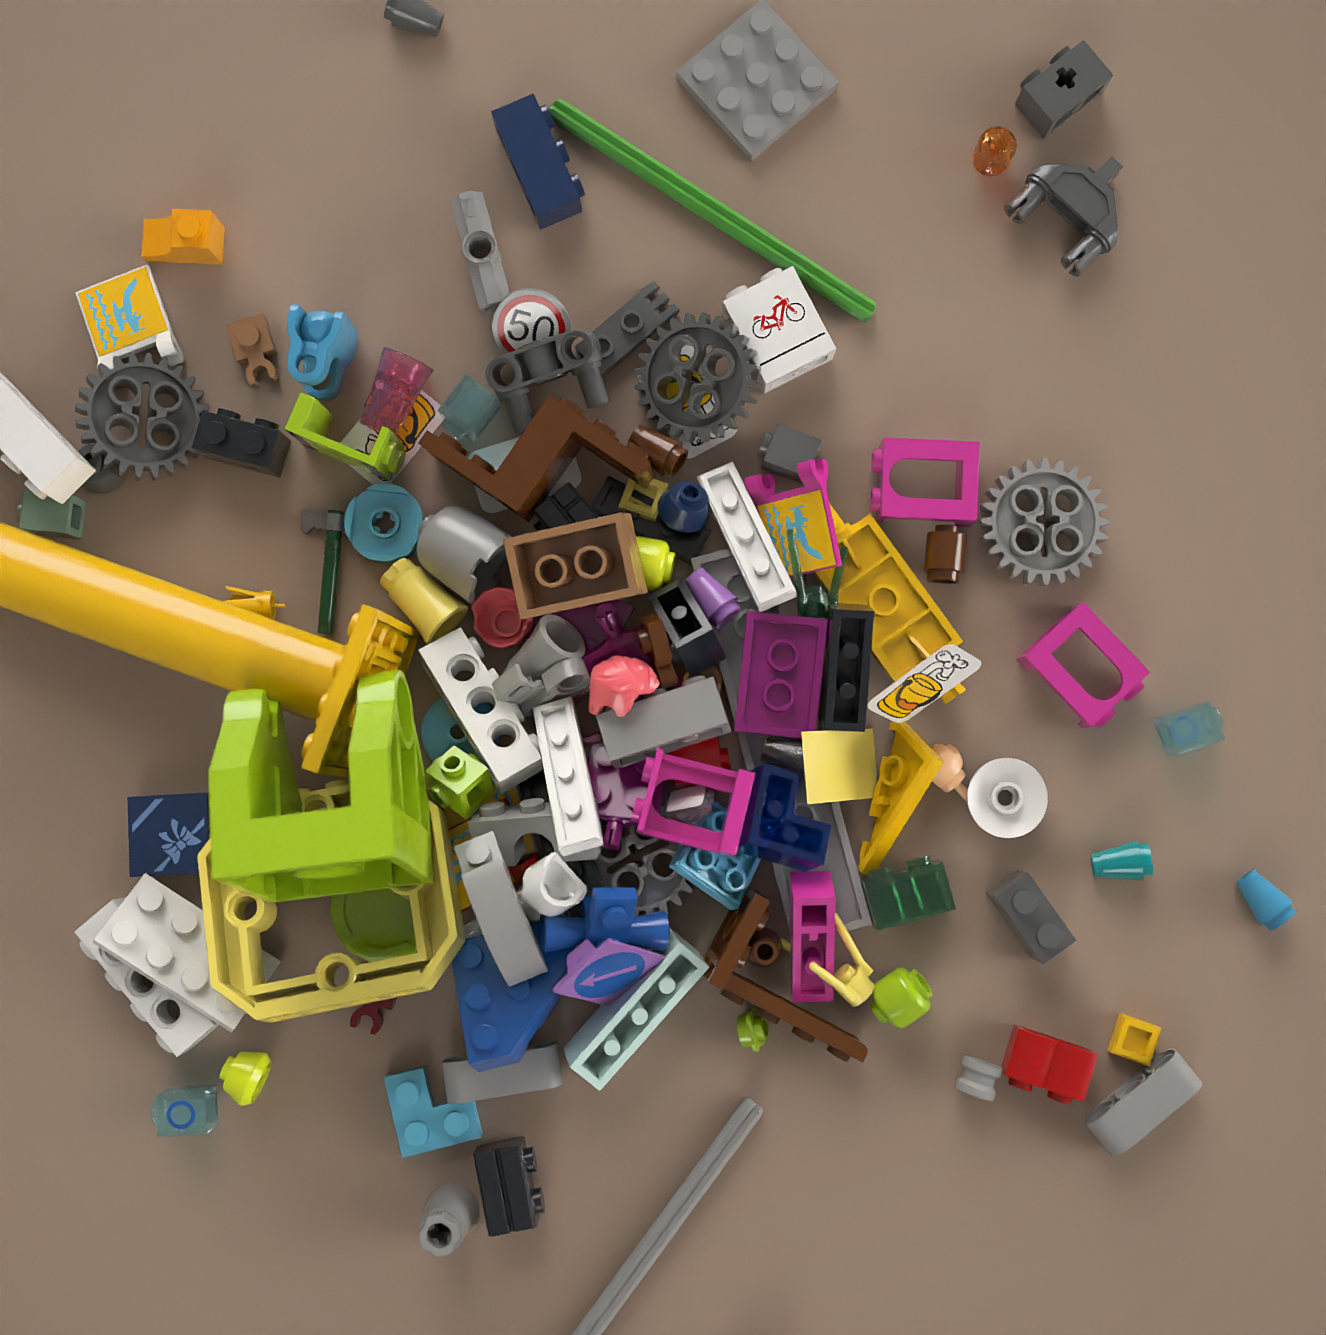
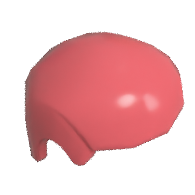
[471,586,533,649]

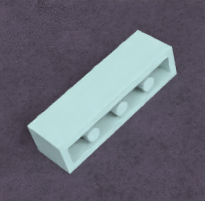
[563,928,709,1091]

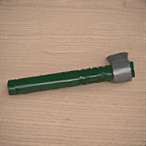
[300,510,345,635]

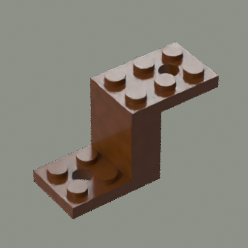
[418,395,655,523]

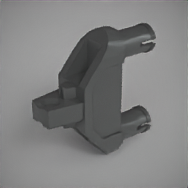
[1004,157,1123,277]

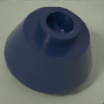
[657,481,710,533]

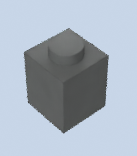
[758,424,822,484]

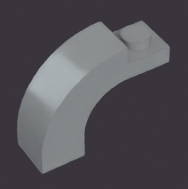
[454,831,548,987]

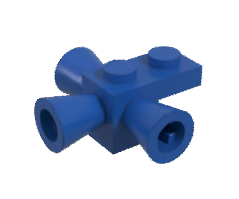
[539,888,669,953]

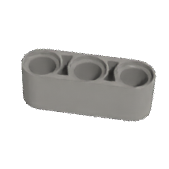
[441,1041,563,1104]
[1084,1048,1202,1157]

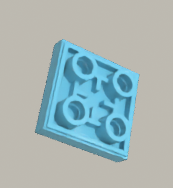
[669,797,767,910]

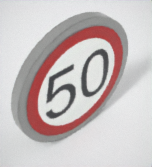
[492,288,571,354]

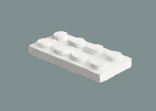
[93,873,281,1033]

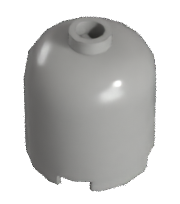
[417,506,511,604]

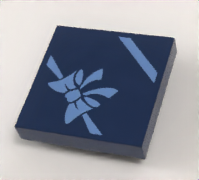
[127,792,211,877]

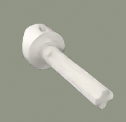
[463,852,587,939]

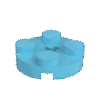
[344,483,425,563]

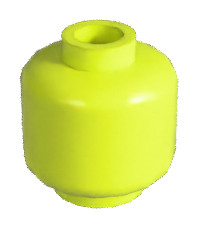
[636,536,675,591]

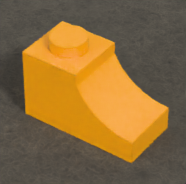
[141,209,225,265]

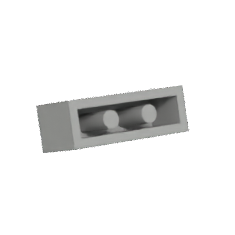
[596,676,732,769]

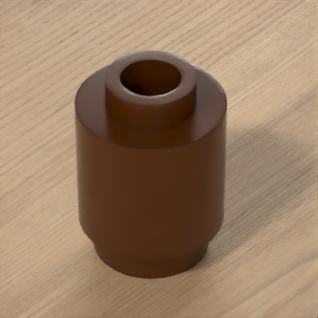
[924,525,967,584]

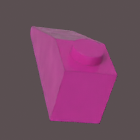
[789,871,835,1002]

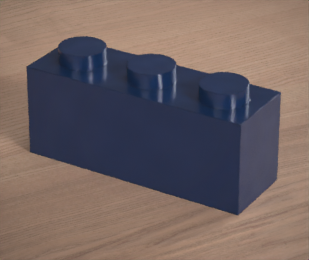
[491,93,585,230]

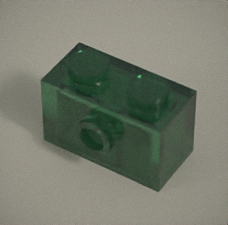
[860,855,956,931]

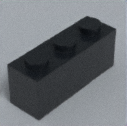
[819,603,874,732]

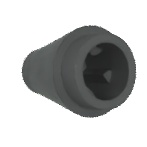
[384,0,444,36]

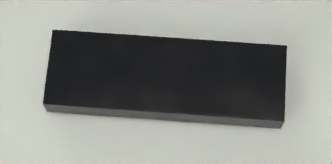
[591,475,712,565]

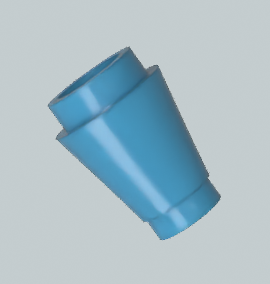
[1235,869,1297,931]

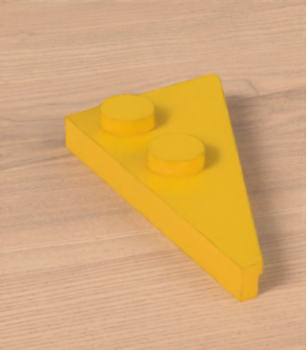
[857,721,944,876]

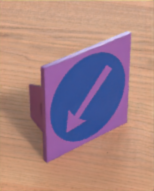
[552,939,665,1006]

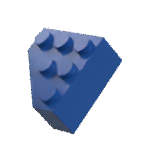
[451,914,578,1072]

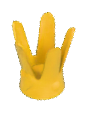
[224,586,286,620]

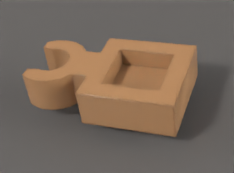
[225,313,279,388]

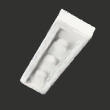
[697,461,797,612]
[532,696,604,856]

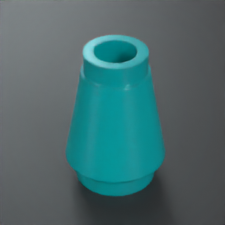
[1090,840,1153,880]

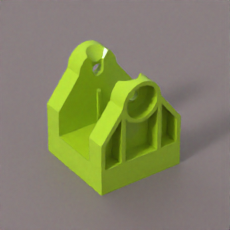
[209,669,435,903]

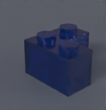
[737,763,832,871]

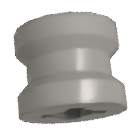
[954,1055,1003,1101]

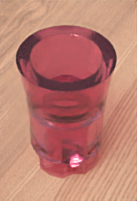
[359,347,434,436]

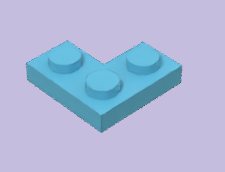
[384,1065,483,1158]

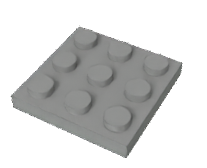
[676,0,839,162]

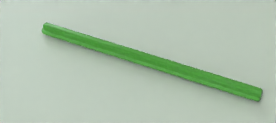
[549,99,877,322]

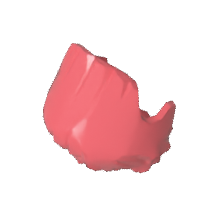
[589,656,660,717]

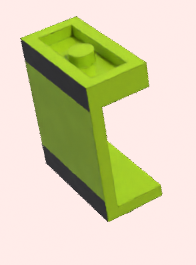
[285,392,406,481]

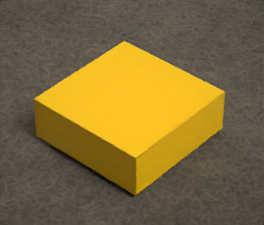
[1107,1012,1162,1066]

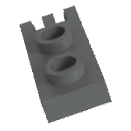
[575,281,680,378]

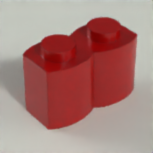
[1001,1024,1098,1105]

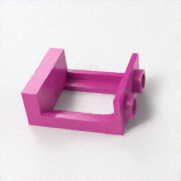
[870,437,980,527]
[1016,602,1150,728]
[631,748,755,857]

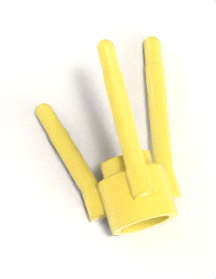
[781,912,875,1007]

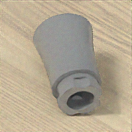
[502,614,586,683]
[419,1184,479,1257]

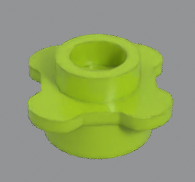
[737,1006,769,1052]

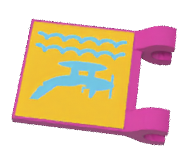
[745,459,842,578]

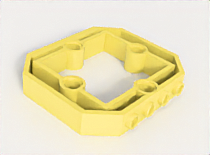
[197,780,466,1023]

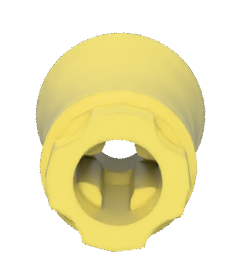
[380,558,468,645]

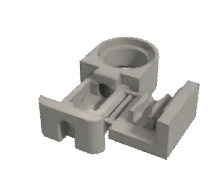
[492,657,590,716]

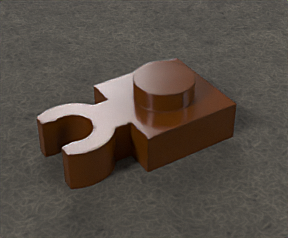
[636,613,678,689]

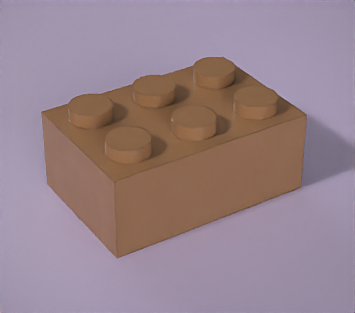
[503,513,648,620]

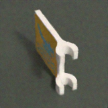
[75,265,185,370]

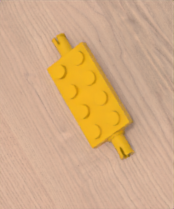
[813,503,966,704]

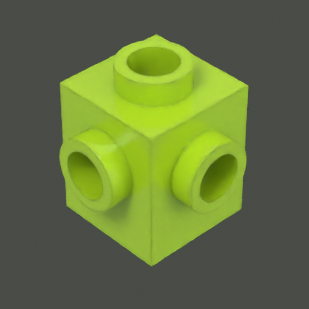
[425,746,495,819]

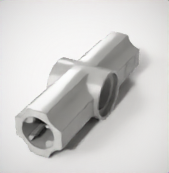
[450,190,510,315]

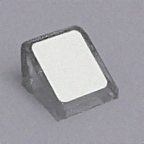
[663,784,716,826]

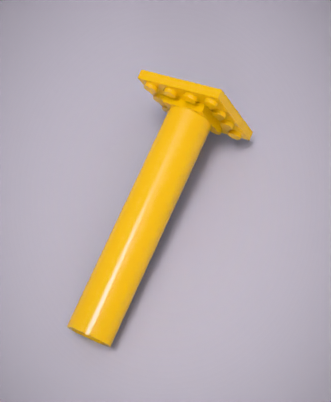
[0,522,421,778]

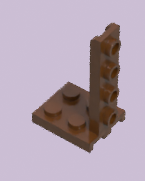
[703,886,868,1063]

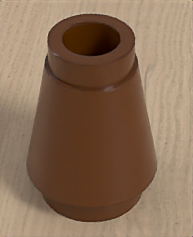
[628,425,688,477]
[747,927,782,967]

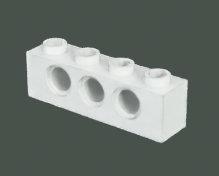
[418,627,543,794]
[75,897,219,1057]

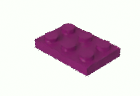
[734,611,828,739]

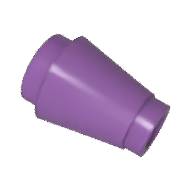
[685,568,741,629]

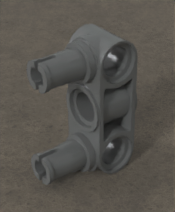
[485,330,610,434]

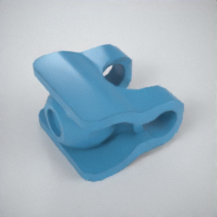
[287,304,358,402]

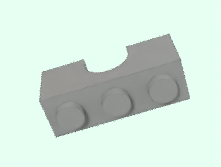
[468,798,603,866]

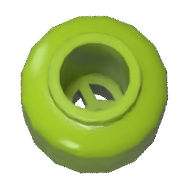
[870,967,933,1029]

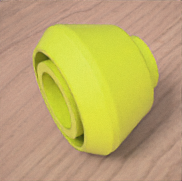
[219,1051,272,1106]

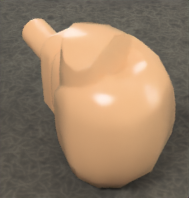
[930,743,967,802]

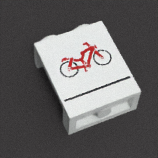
[722,266,836,394]

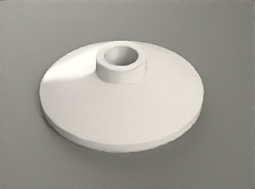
[967,758,1048,838]

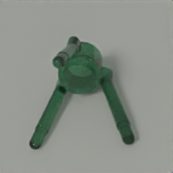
[786,529,848,618]

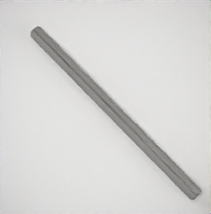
[572,1097,763,1335]

